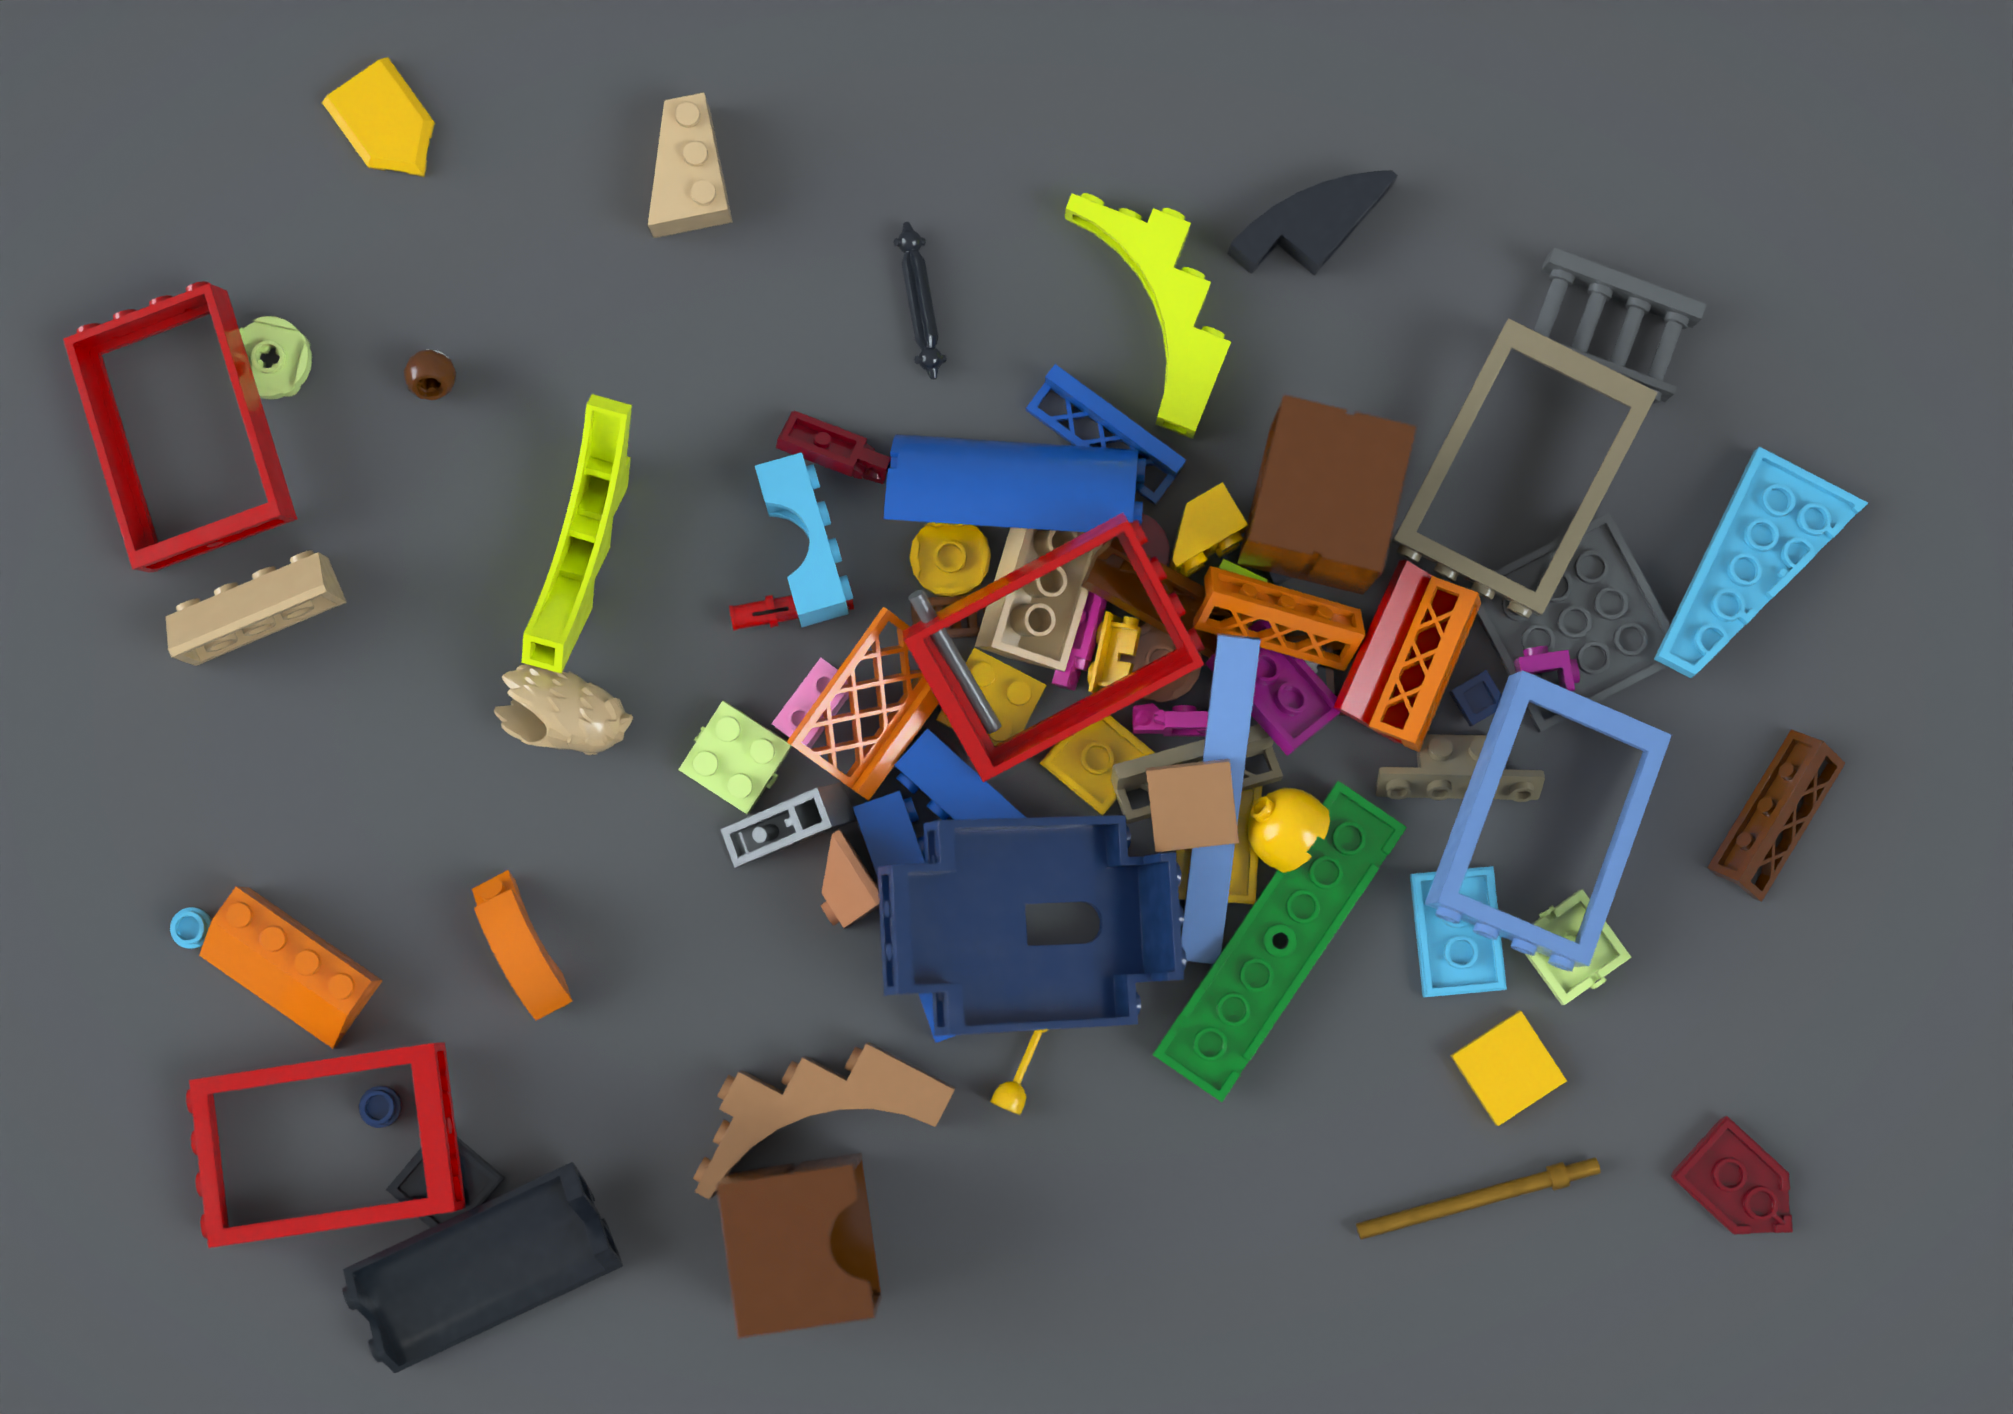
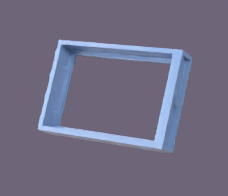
[1425,671,1672,971]

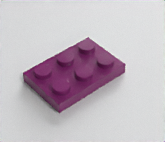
[1205,619,1341,756]

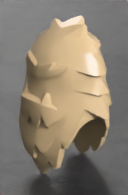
[494,664,633,755]

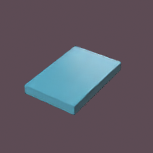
[1410,866,1507,997]

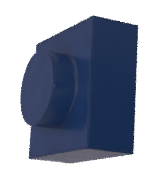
[1449,670,1502,727]

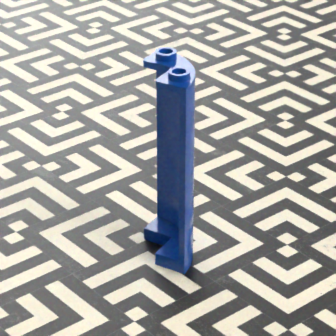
[884,434,1146,532]

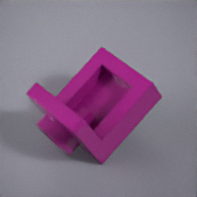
[1514,646,1580,692]

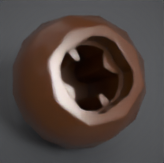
[404,349,456,400]

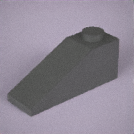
[720,782,857,868]

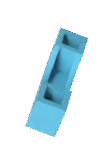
[755,452,853,628]

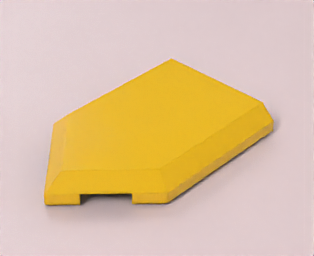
[322,57,435,177]

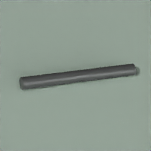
[908,589,1002,734]

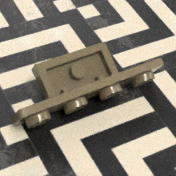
[1375,734,1545,802]

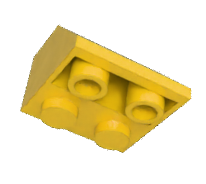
[1169,482,1248,577]

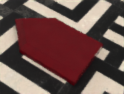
[1670,1115,1793,1234]

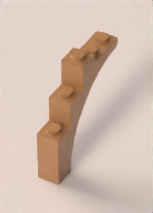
[693,1042,955,1200]

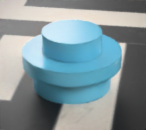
[170,907,212,949]

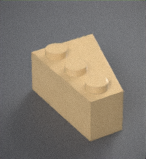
[648,93,732,238]

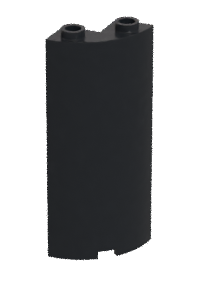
[342,1162,623,1373]

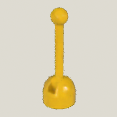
[990,1030,1047,1115]

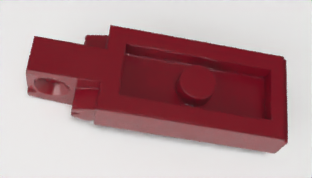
[776,410,891,484]

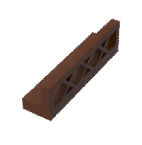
[1081,537,1253,658]
[1707,729,1845,902]

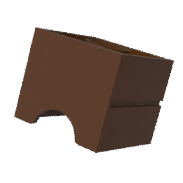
[1237,395,1417,595]
[717,1153,882,1338]

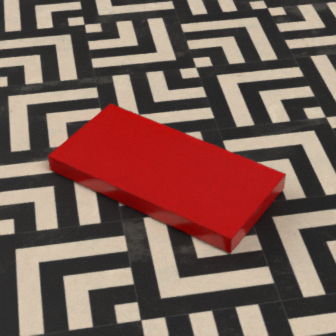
[1333,560,1458,744]

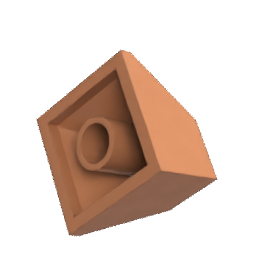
[820,830,880,929]

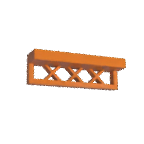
[1193,566,1365,671]
[1369,576,1481,752]

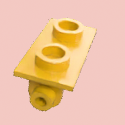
[1087,611,1142,693]

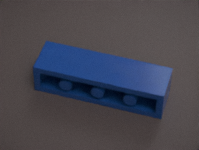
[894,729,1026,820]

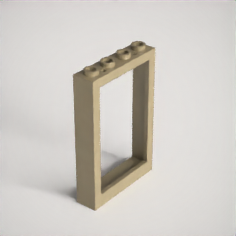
[1392,318,1658,619]

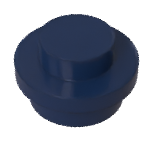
[359,1086,402,1128]

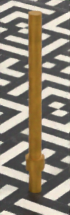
[1356,1157,1601,1240]

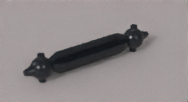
[894,222,946,380]

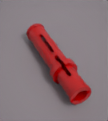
[729,594,854,631]

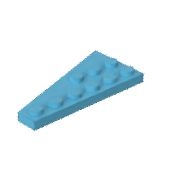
[1654,446,1868,678]

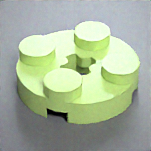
[239,316,312,399]

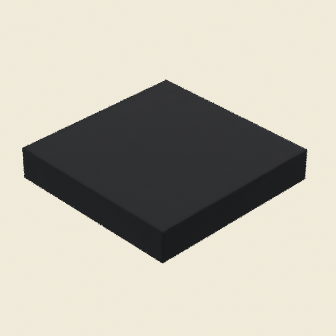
[386,1137,505,1228]

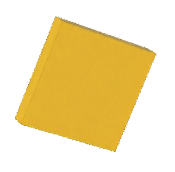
[1040,715,1155,816]
[1450,1011,1567,1126]

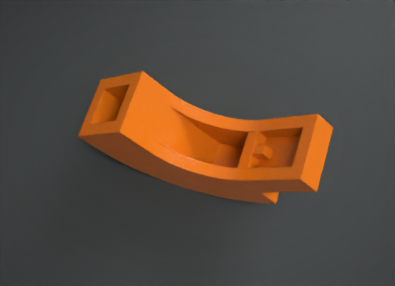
[472,870,573,1021]

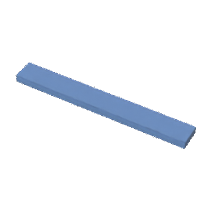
[1181,633,1261,964]

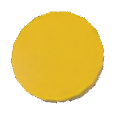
[909,522,991,597]

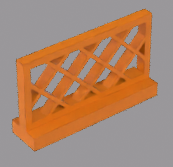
[787,607,939,801]

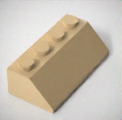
[975,527,1103,672]
[165,550,346,666]

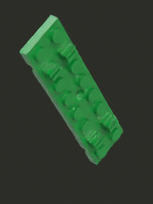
[1152,781,1407,1102]

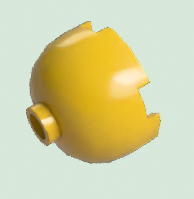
[1247,787,1330,873]

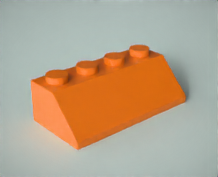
[199,886,383,1049]

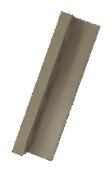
[1111,724,1283,824]

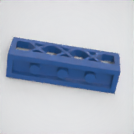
[1026,364,1186,505]

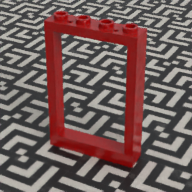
[63,281,297,573]
[902,513,1205,782]
[186,1042,466,1248]

